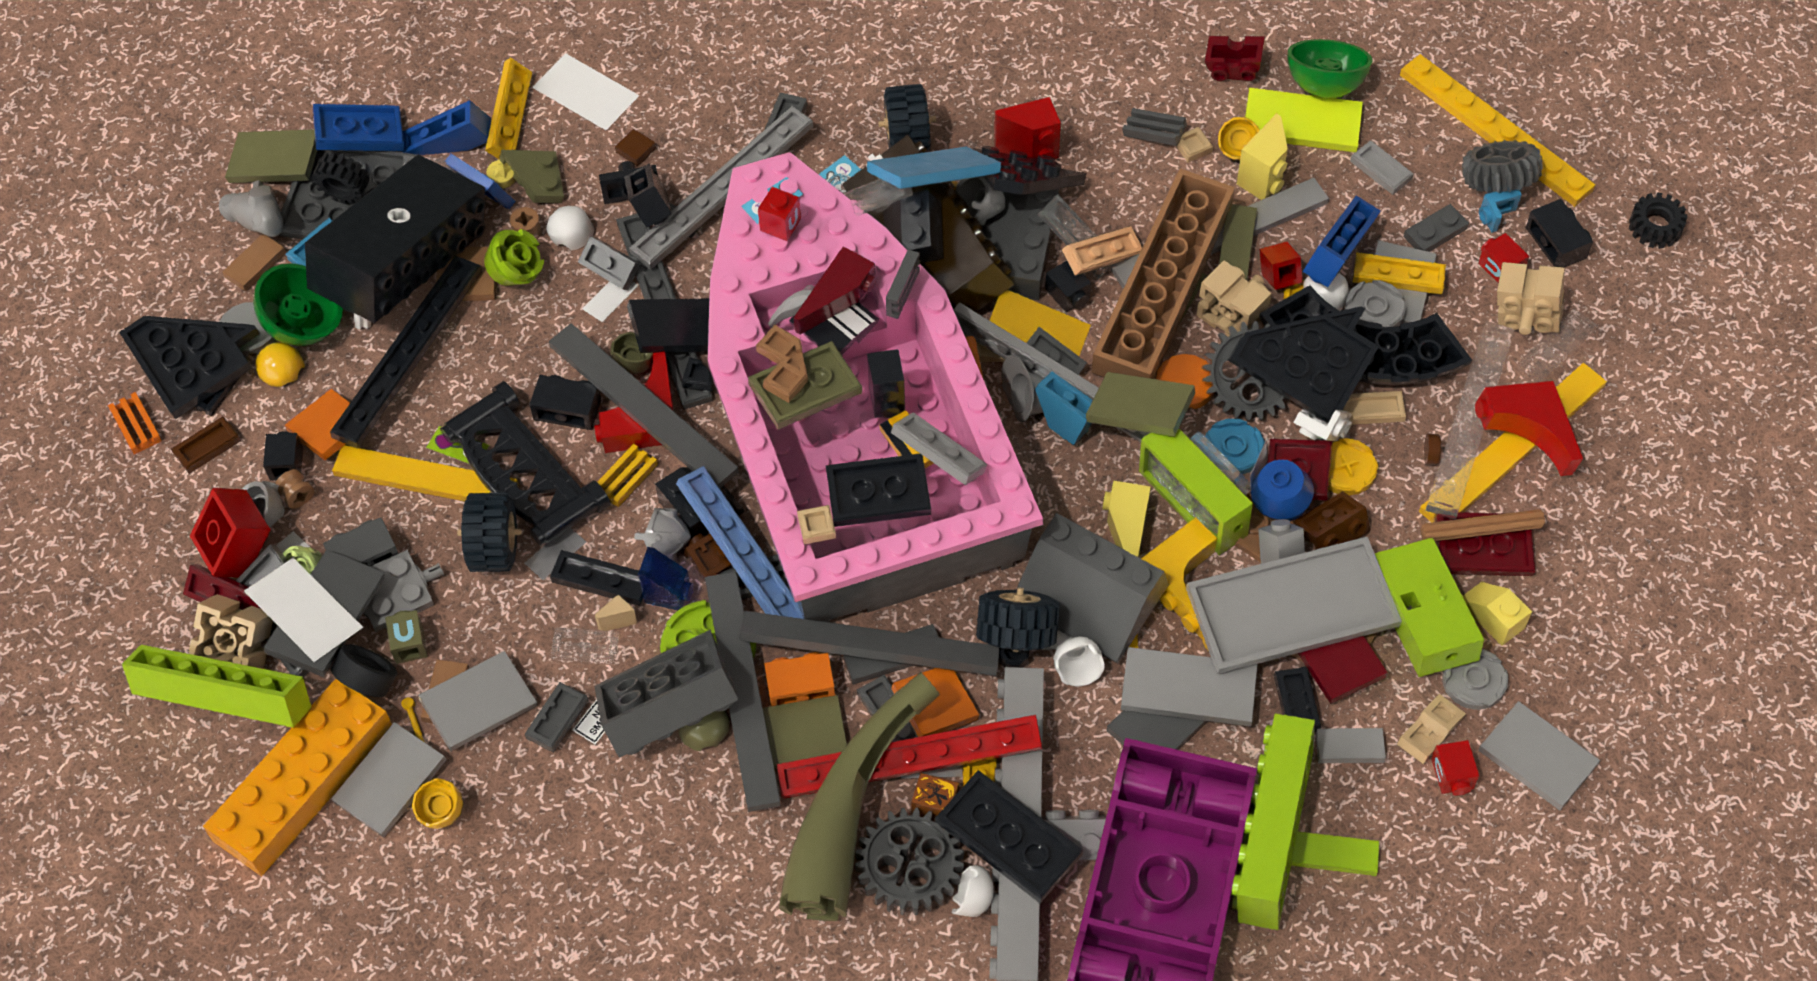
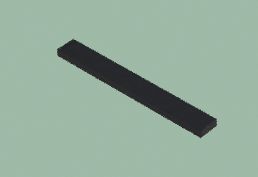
[330,255,482,449]

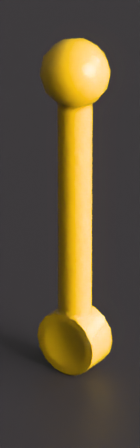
[401,697,425,742]

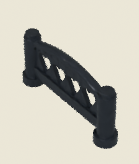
[440,381,611,545]

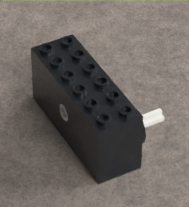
[305,154,486,329]

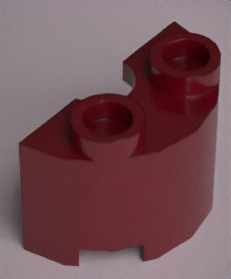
[1205,36,1265,82]

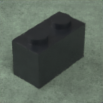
[624,163,672,228]
[1525,199,1593,268]
[867,349,905,418]
[529,375,602,431]

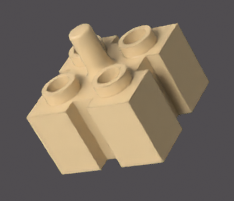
[1197,260,1272,337]
[1497,262,1565,335]
[189,594,273,669]

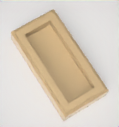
[1342,391,1406,425]

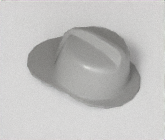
[1001,355,1044,422]

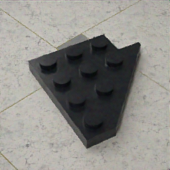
[973,146,1086,195]
[1228,306,1379,423]
[119,316,261,419]

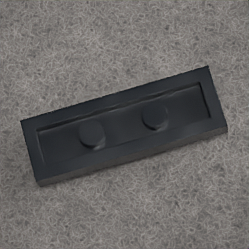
[550,550,651,606]

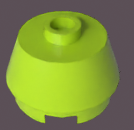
[484,229,544,286]

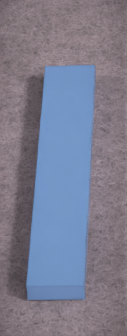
[676,466,803,619]

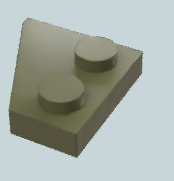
[500,150,564,203]

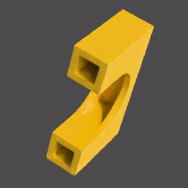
[1141,517,1217,651]

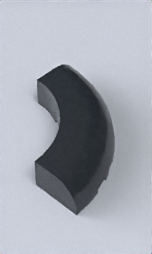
[1259,285,1472,385]

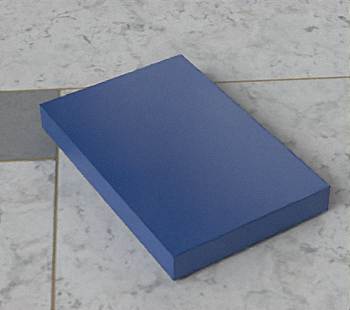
[312,104,404,151]

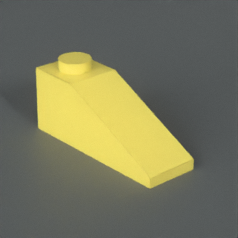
[1103,481,1151,557]

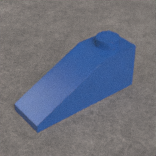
[402,100,491,155]

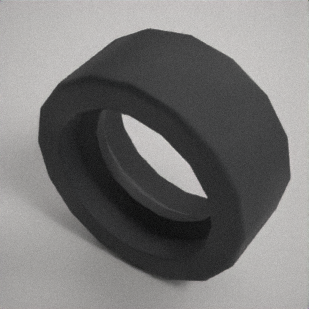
[330,644,397,697]

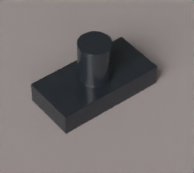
[599,161,658,204]

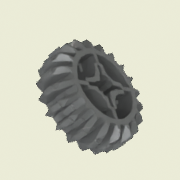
[1462,140,1543,194]

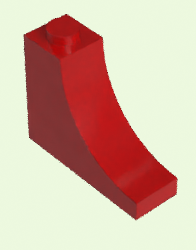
[594,351,674,453]
[1475,381,1583,476]

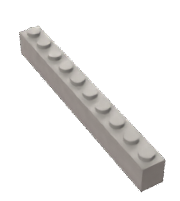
[989,667,1044,981]

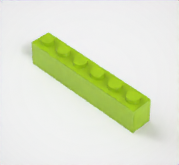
[122,644,312,728]

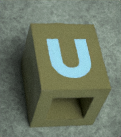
[385,610,428,664]

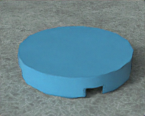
[1203,418,1264,475]

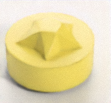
[486,160,516,189]

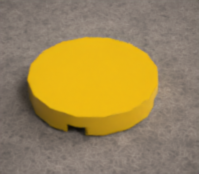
[1329,438,1378,495]

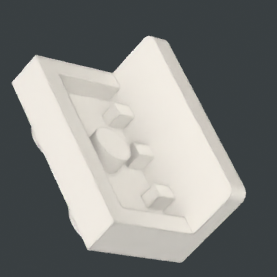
[1293,410,1352,441]

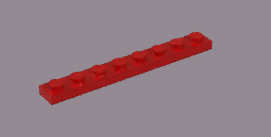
[777,715,1043,799]

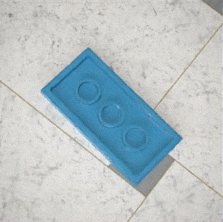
[867,146,1001,189]

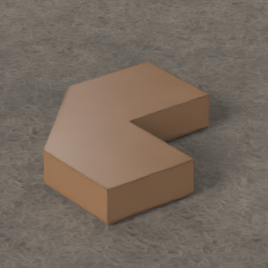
[756,324,808,403]

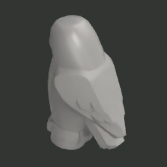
[219,180,284,237]

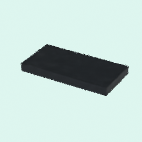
[935,770,1083,904]

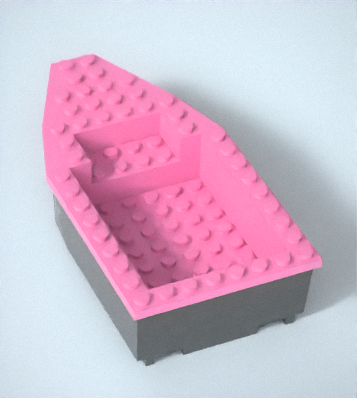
[708,152,1043,623]

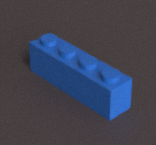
[1303,195,1381,288]

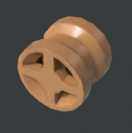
[510,207,542,239]
[275,469,314,509]

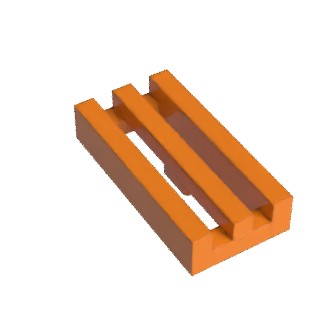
[108,392,162,455]

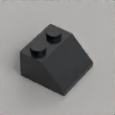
[883,190,944,263]
[655,467,745,539]

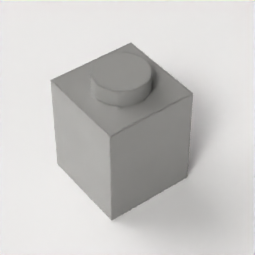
[1258,519,1305,564]

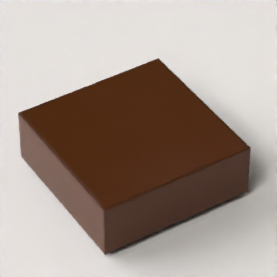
[615,129,656,166]

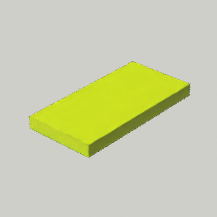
[1245,87,1363,152]

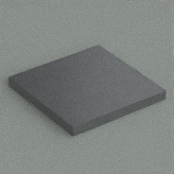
[278,150,417,239]

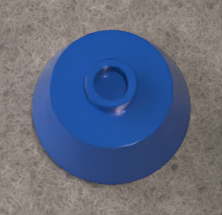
[1251,460,1314,521]

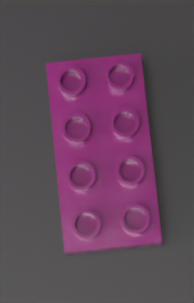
[1067,738,1257,981]

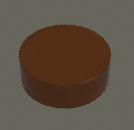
[1424,434,1441,465]

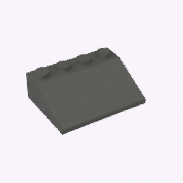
[981,189,1059,301]
[1016,513,1169,664]
[594,630,739,758]

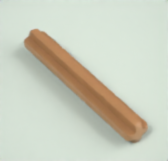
[1420,509,1545,541]

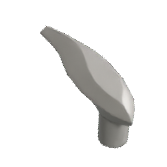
[768,285,815,328]

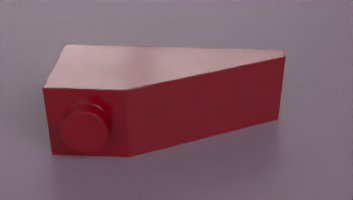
[793,246,877,335]

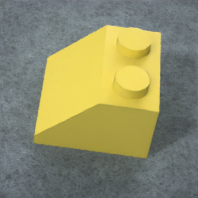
[1237,113,1288,200]

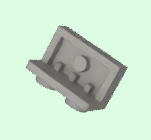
[1041,810,1106,860]

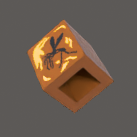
[911,773,959,821]

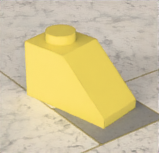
[1462,582,1532,646]

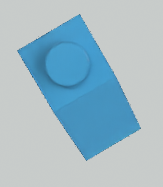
[1035,371,1093,445]

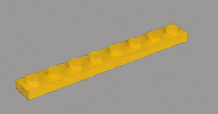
[1400,54,1596,207]

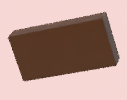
[171,416,241,474]

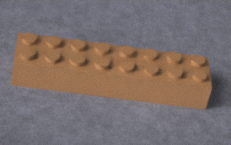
[1091,169,1235,379]

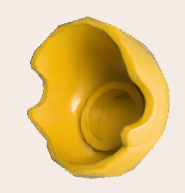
[1218,117,1260,160]
[255,342,305,387]
[412,778,463,829]

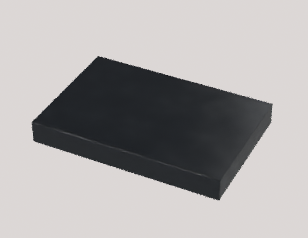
[627,298,710,353]
[826,454,931,527]

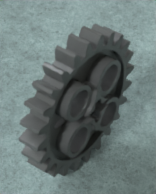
[1201,321,1290,421]
[855,808,964,915]

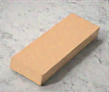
[1062,226,1142,276]

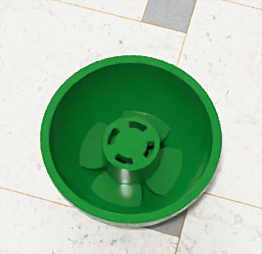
[1287,39,1373,99]
[253,264,343,346]

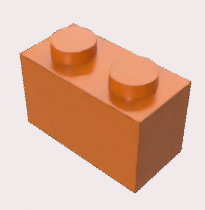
[764,652,835,706]

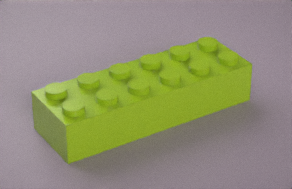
[1232,713,1315,930]

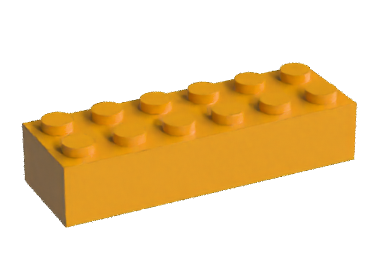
[203,679,392,877]

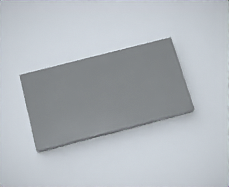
[1186,536,1402,674]

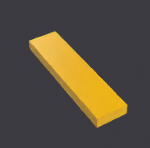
[485,58,532,160]

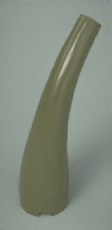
[779,672,940,921]

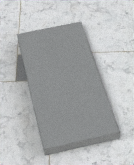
[1120,647,1257,727]

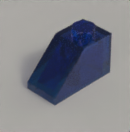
[638,547,693,611]

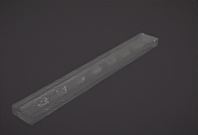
[1425,321,1515,520]

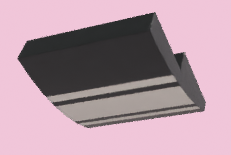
[789,302,879,355]

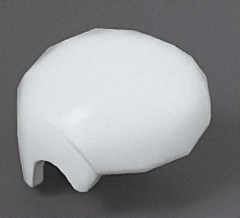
[546,206,595,250]
[1303,273,1349,311]
[1053,636,1105,687]
[951,865,994,917]

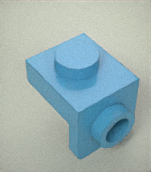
[1479,189,1522,233]

